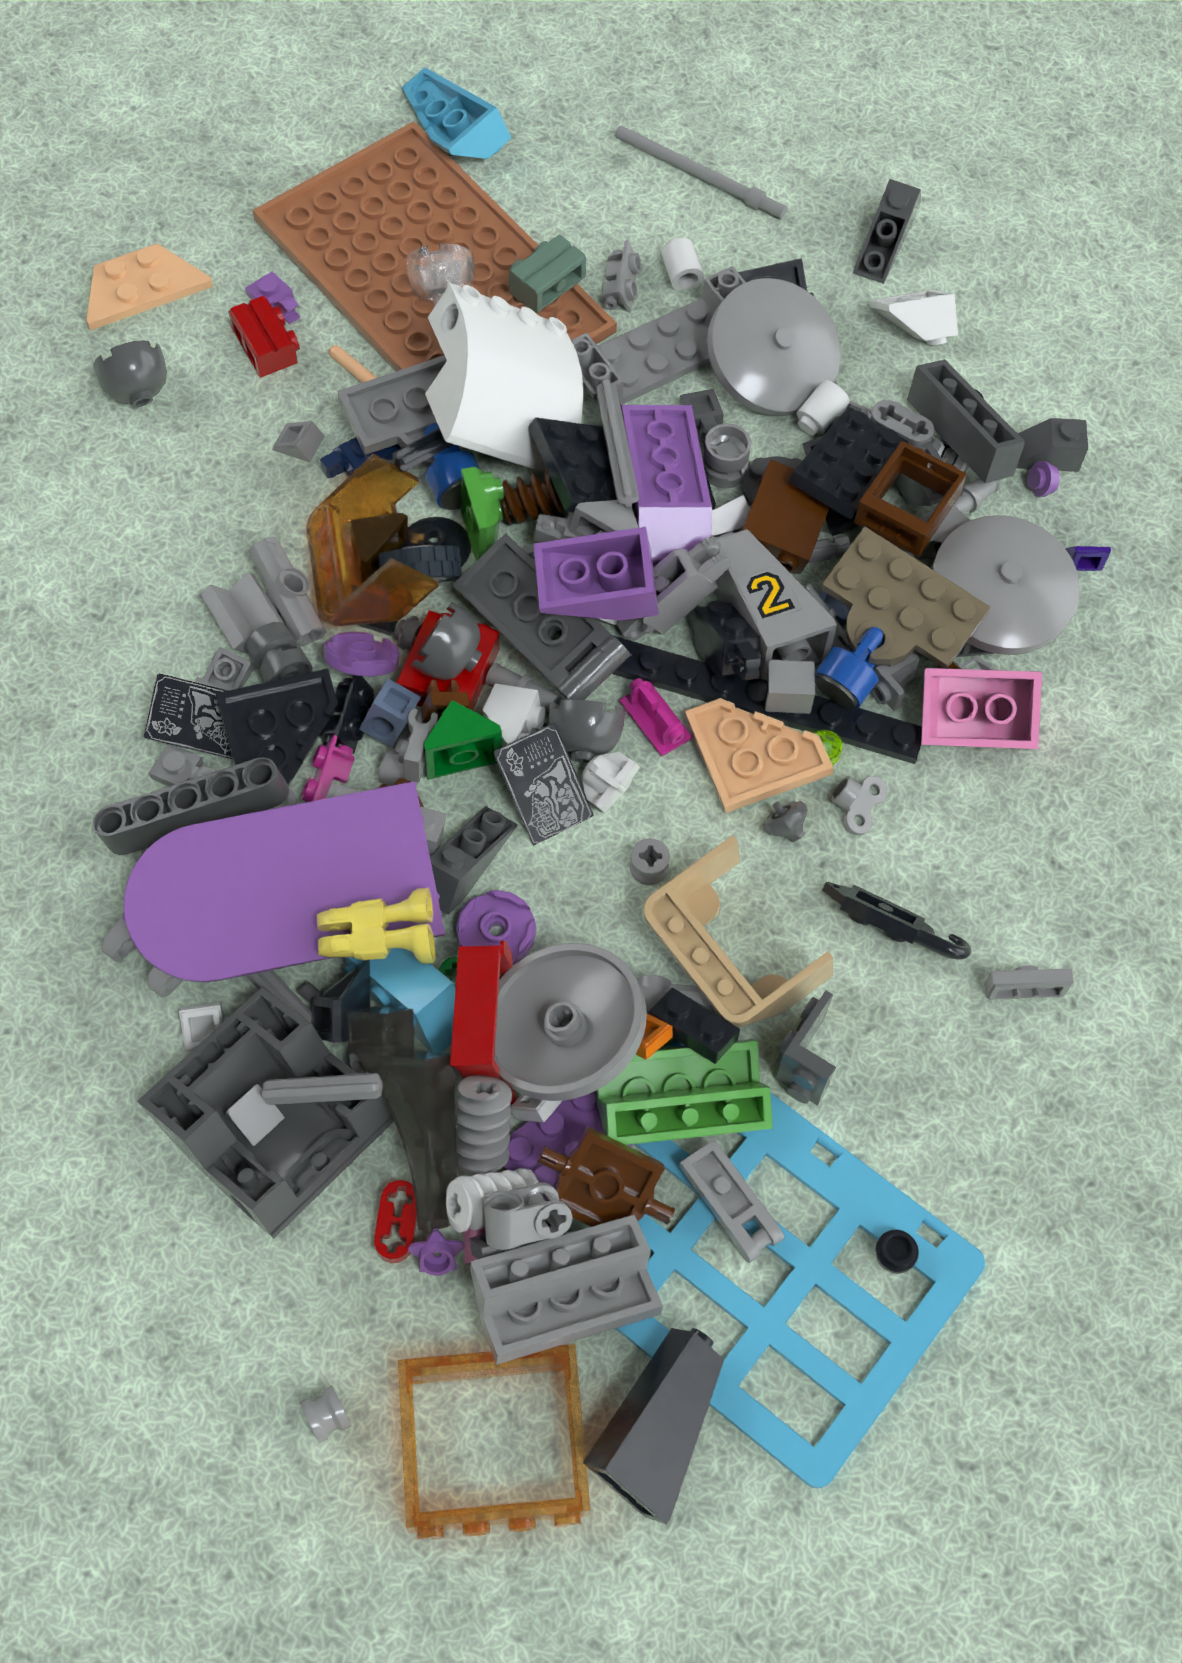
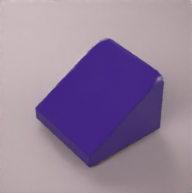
[1065,546,1111,571]

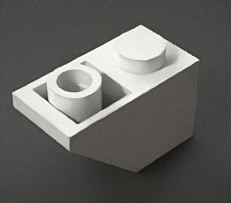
[483,683,545,747]

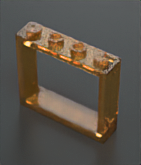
[398,1344,591,1540]

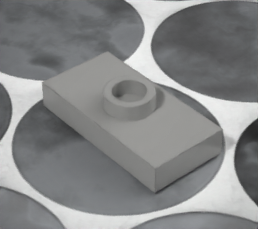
[984,965,1074,999]

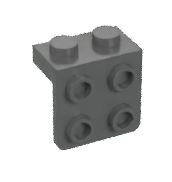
[774,990,836,1106]

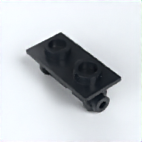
[321,675,374,754]

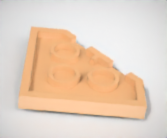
[685,698,833,813]

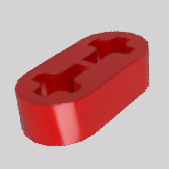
[374,1180,420,1263]

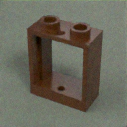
[854,441,967,557]

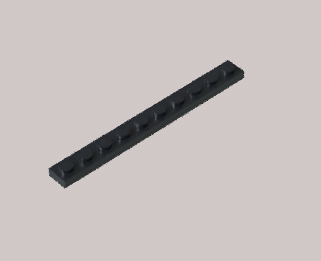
[612,635,922,764]

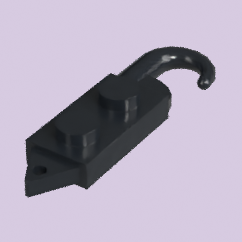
[822,881,972,960]

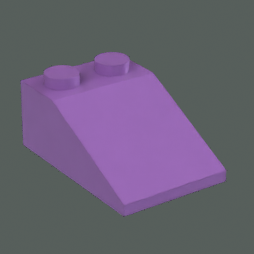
[534,527,659,621]

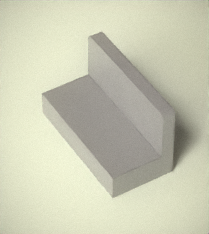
[201,573,284,653]

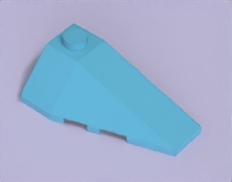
[402,67,512,159]

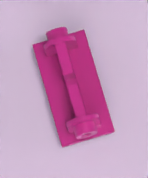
[619,678,693,757]
[300,735,355,802]

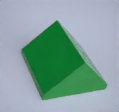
[424,700,502,780]

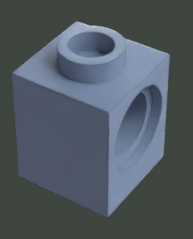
[359,678,421,748]

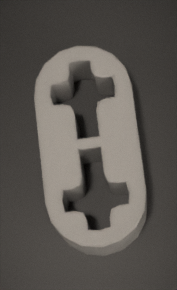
[870,400,934,446]

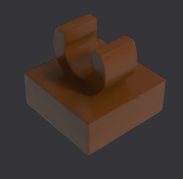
[421,680,469,723]

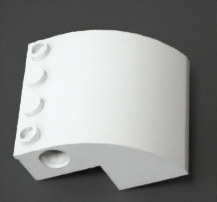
[425,283,583,472]

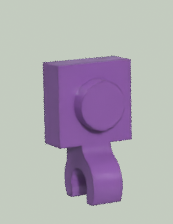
[245,271,300,325]

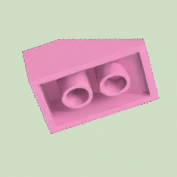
[921,668,1042,749]

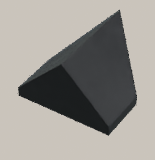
[311,960,370,1043]

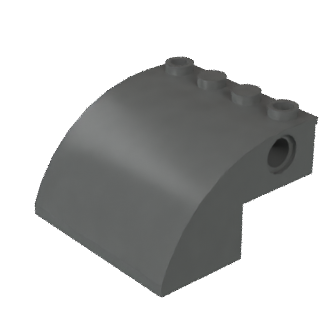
[137,986,397,1239]

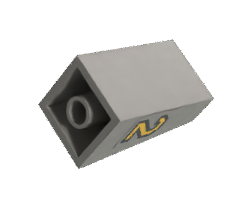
[714,529,837,681]

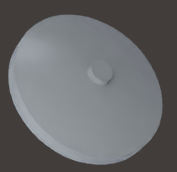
[707,278,841,416]
[931,515,1080,655]
[494,943,647,1101]

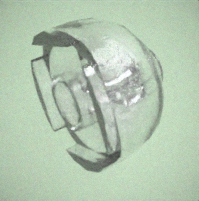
[406,244,475,307]

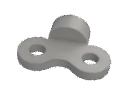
[831,776,887,835]

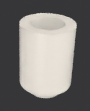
[661,238,704,291]
[796,380,850,436]

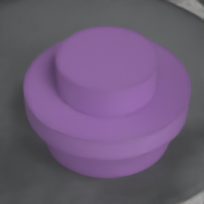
[1027,461,1060,497]

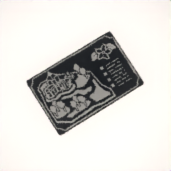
[144,673,232,759]
[494,723,594,846]

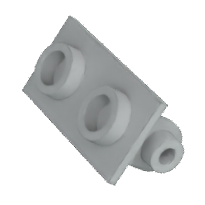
[601,240,642,313]

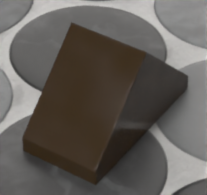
[350,513,408,586]

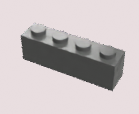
[907,359,1025,483]

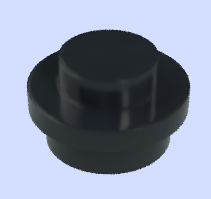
[875,1230,919,1274]

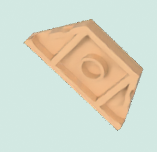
[86,243,213,330]

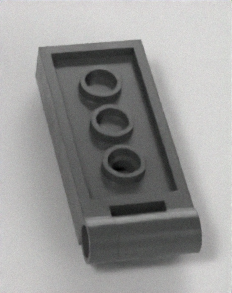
[452,533,631,700]

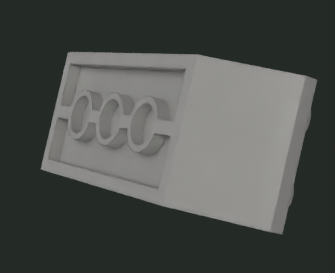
[571,266,746,405]

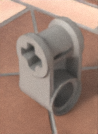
[484,1182,572,1250]

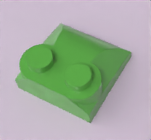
[460,467,504,561]

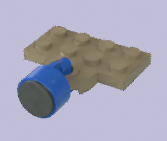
[815,527,991,709]

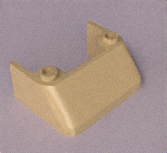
[644,835,833,1027]

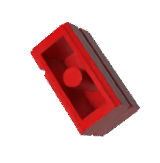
[228,295,300,378]

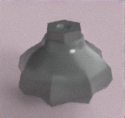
[763,801,808,842]

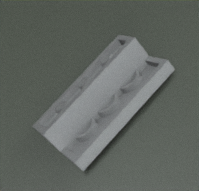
[470,1215,663,1365]

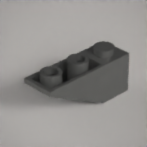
[853,179,921,284]
[430,806,518,915]

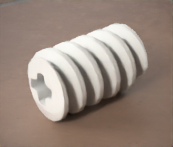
[446,1168,542,1233]

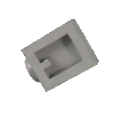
[872,650,920,711]

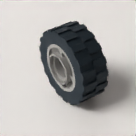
[378,545,462,587]

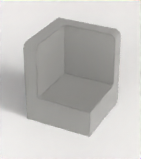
[765,660,815,713]

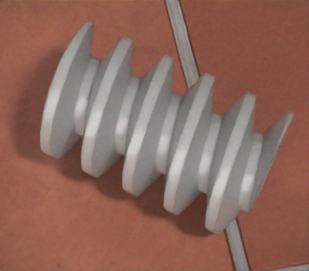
[456,1075,512,1174]

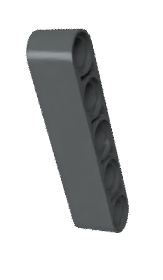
[93,757,289,855]

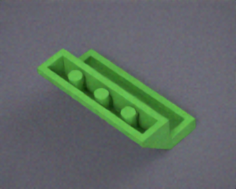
[595,1039,773,1145]

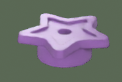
[408,1229,465,1276]

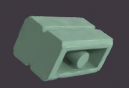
[509,234,587,313]

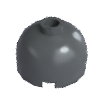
[93,340,167,407]
[411,601,483,681]
[548,699,625,763]

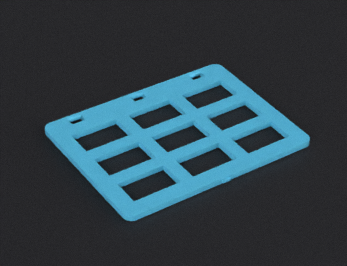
[615,1039,985,1488]

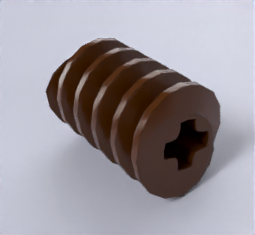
[502,469,566,526]

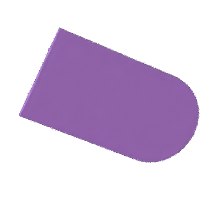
[123,781,445,982]

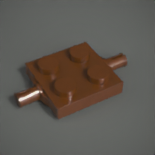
[537,1126,675,1227]

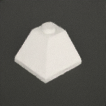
[868,290,958,345]

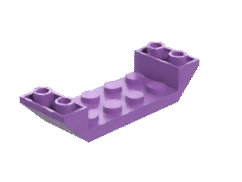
[621,405,712,566]

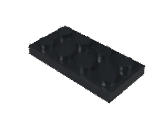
[788,406,909,520]

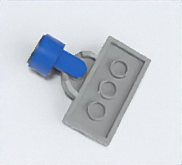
[337,355,481,510]

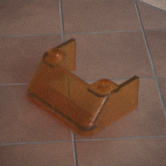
[306,454,439,626]

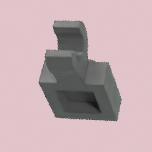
[679,389,724,447]

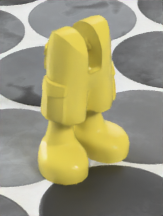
[316,888,436,964]

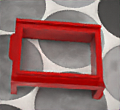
[450,940,516,1104]

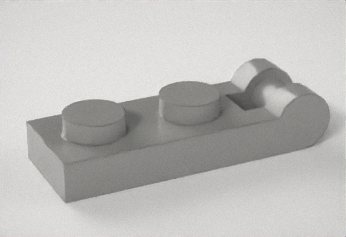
[679,1139,784,1263]

